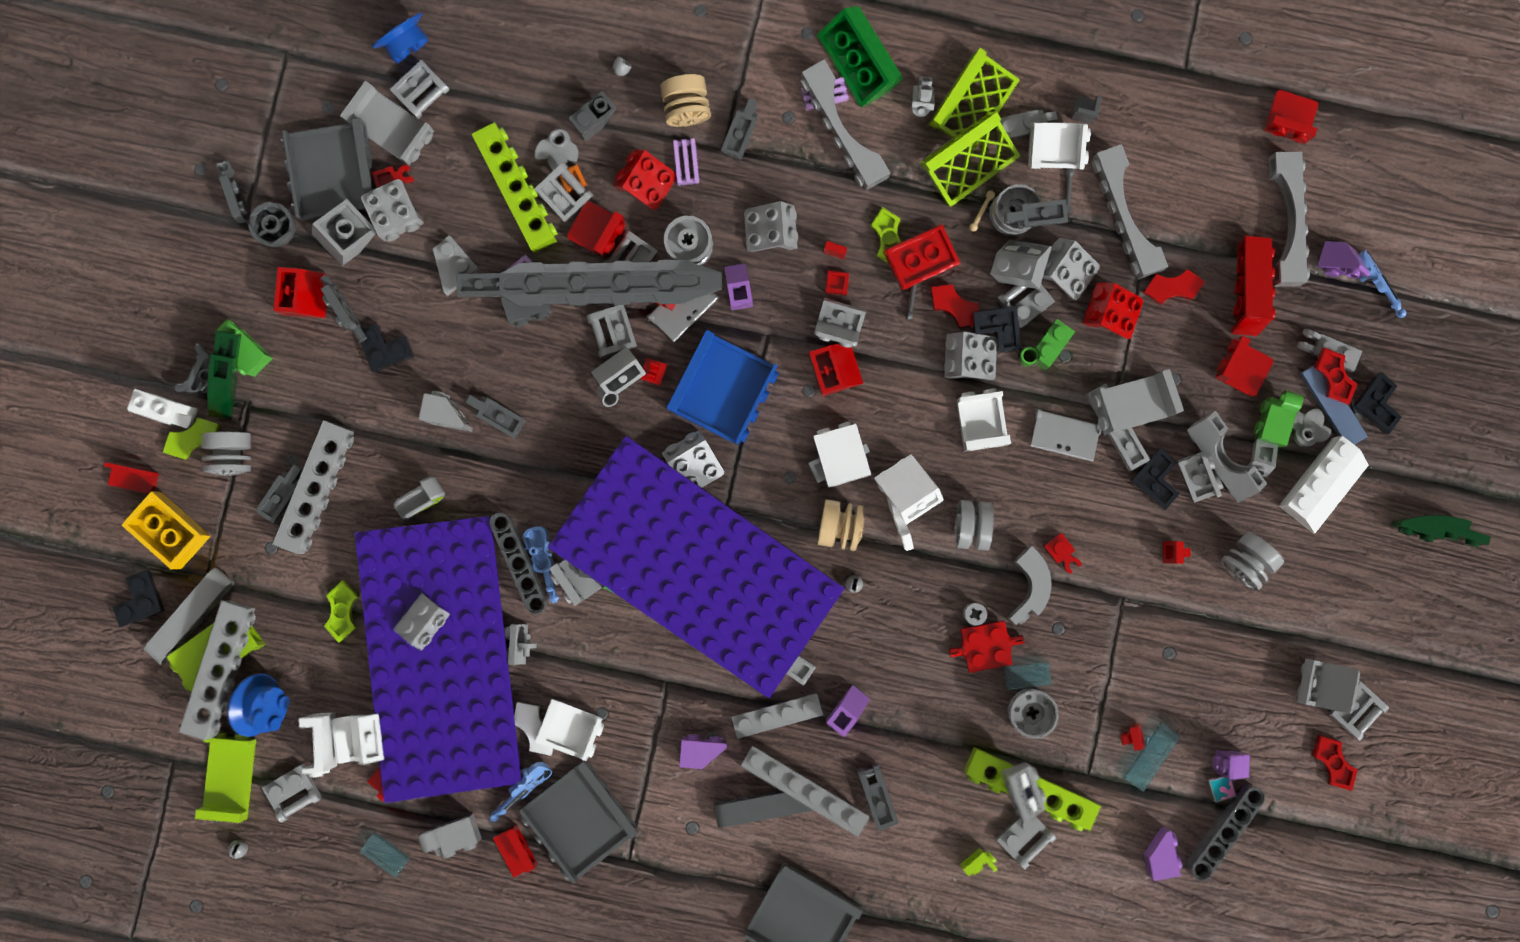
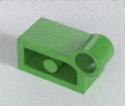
[215,319,273,377]
[1018,319,1075,371]
[1254,390,1304,448]

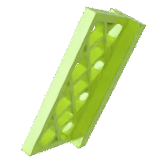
[928,48,1020,152]
[919,112,1020,207]

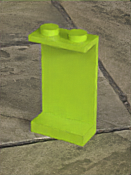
[167,621,266,693]
[195,732,256,823]

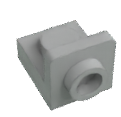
[1247,439,1278,477]

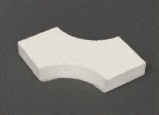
[886,496,914,551]
[514,702,553,756]

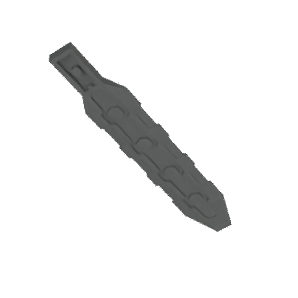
[456,260,722,307]

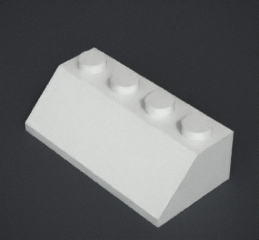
[1279,436,1368,534]

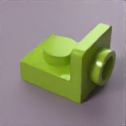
[960,848,998,877]

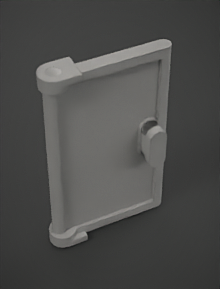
[647,293,719,342]
[1030,409,1101,462]

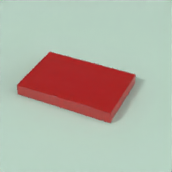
[883,224,961,291]

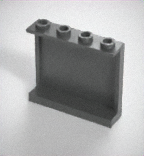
[280,118,376,221]
[519,760,640,884]
[744,861,863,942]

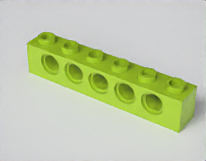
[472,122,558,254]
[963,747,1101,832]

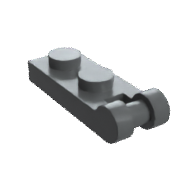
[857,763,899,831]

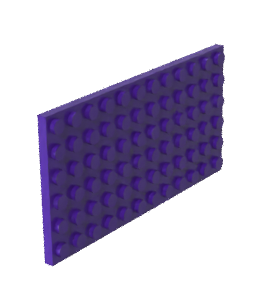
[548,436,845,698]
[355,516,522,803]

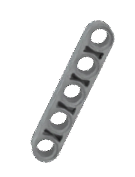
[144,567,234,665]

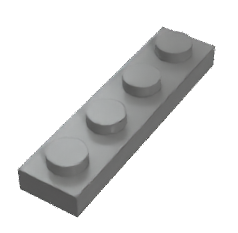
[1085,384,1150,471]
[732,693,823,739]

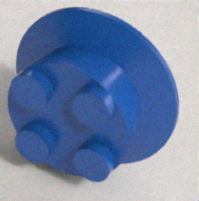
[371,12,429,64]
[228,674,290,736]

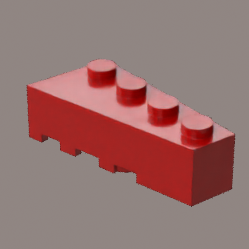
[1231,236,1276,336]

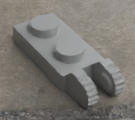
[1297,329,1362,372]

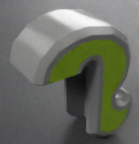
[394,477,445,521]

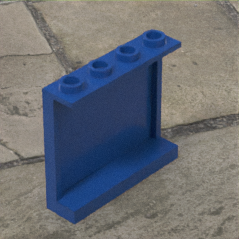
[667,330,779,445]

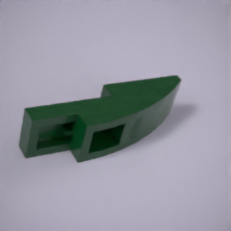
[207,330,241,420]
[1391,515,1491,548]

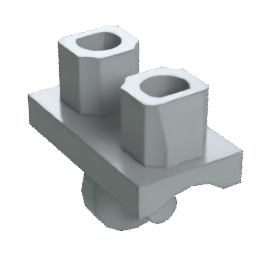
[912,76,935,117]
[504,624,537,665]

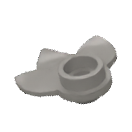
[535,129,579,171]
[1292,408,1331,447]

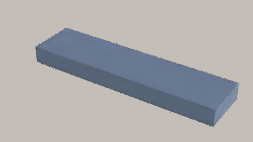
[1300,365,1368,445]

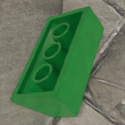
[817,6,904,108]

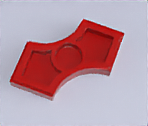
[1143,269,1205,305]
[931,284,979,328]
[1313,348,1358,405]
[1312,735,1358,791]

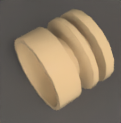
[660,74,711,127]
[818,499,864,551]

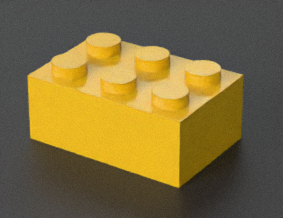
[122,491,211,569]

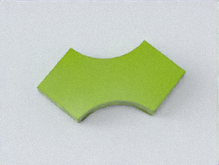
[870,207,901,264]
[162,417,221,460]
[324,580,359,643]

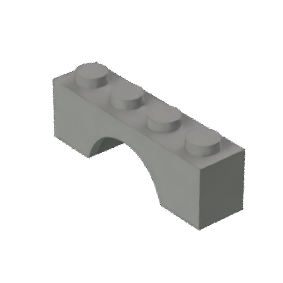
[1187,411,1267,503]

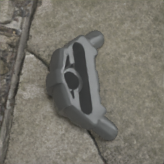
[174,343,210,393]

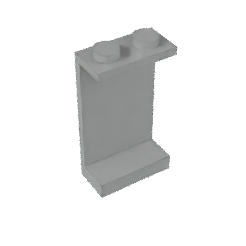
[340,81,434,165]
[1090,369,1184,435]

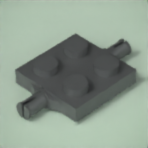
[320,275,367,343]

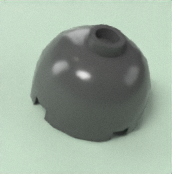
[249,202,296,247]

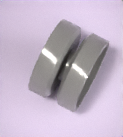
[664,216,713,266]
[954,500,994,551]

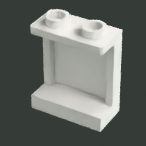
[1028,122,1091,169]
[956,388,1011,452]
[128,389,198,429]
[813,421,871,488]
[874,454,943,525]
[535,699,604,761]
[299,712,337,777]
[331,714,384,764]

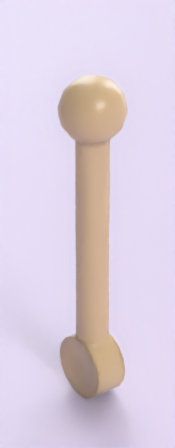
[969,191,995,232]

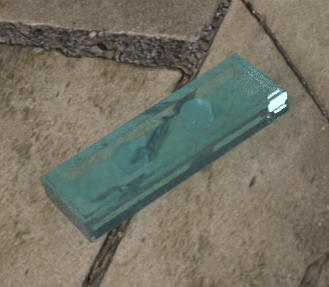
[1123,723,1181,792]

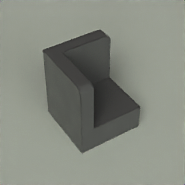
[1071,95,1102,124]

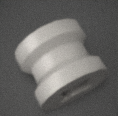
[963,603,987,625]

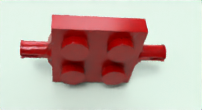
[948,620,1025,673]

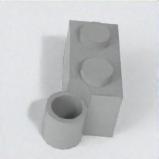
[591,347,646,407]
[417,814,482,859]

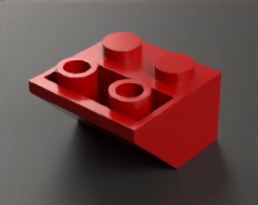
[273,267,330,319]
[808,344,864,397]

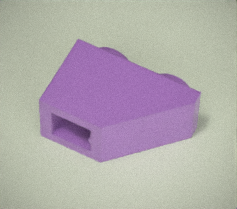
[1318,241,1370,278]
[724,263,753,310]
[825,685,870,737]
[679,734,727,769]
[1212,750,1250,780]
[1144,827,1182,881]

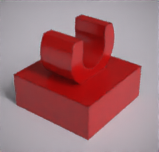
[640,358,668,386]
[1163,541,1191,564]
[1120,723,1145,751]

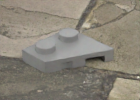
[433,235,479,296]

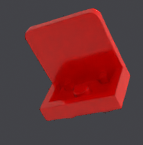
[1264,90,1318,144]
[613,149,677,210]
[567,201,626,259]
[1083,283,1143,339]
[1215,336,1273,397]

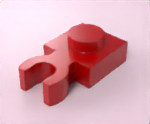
[372,165,414,188]
[1043,533,1082,574]

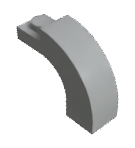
[1006,546,1051,625]

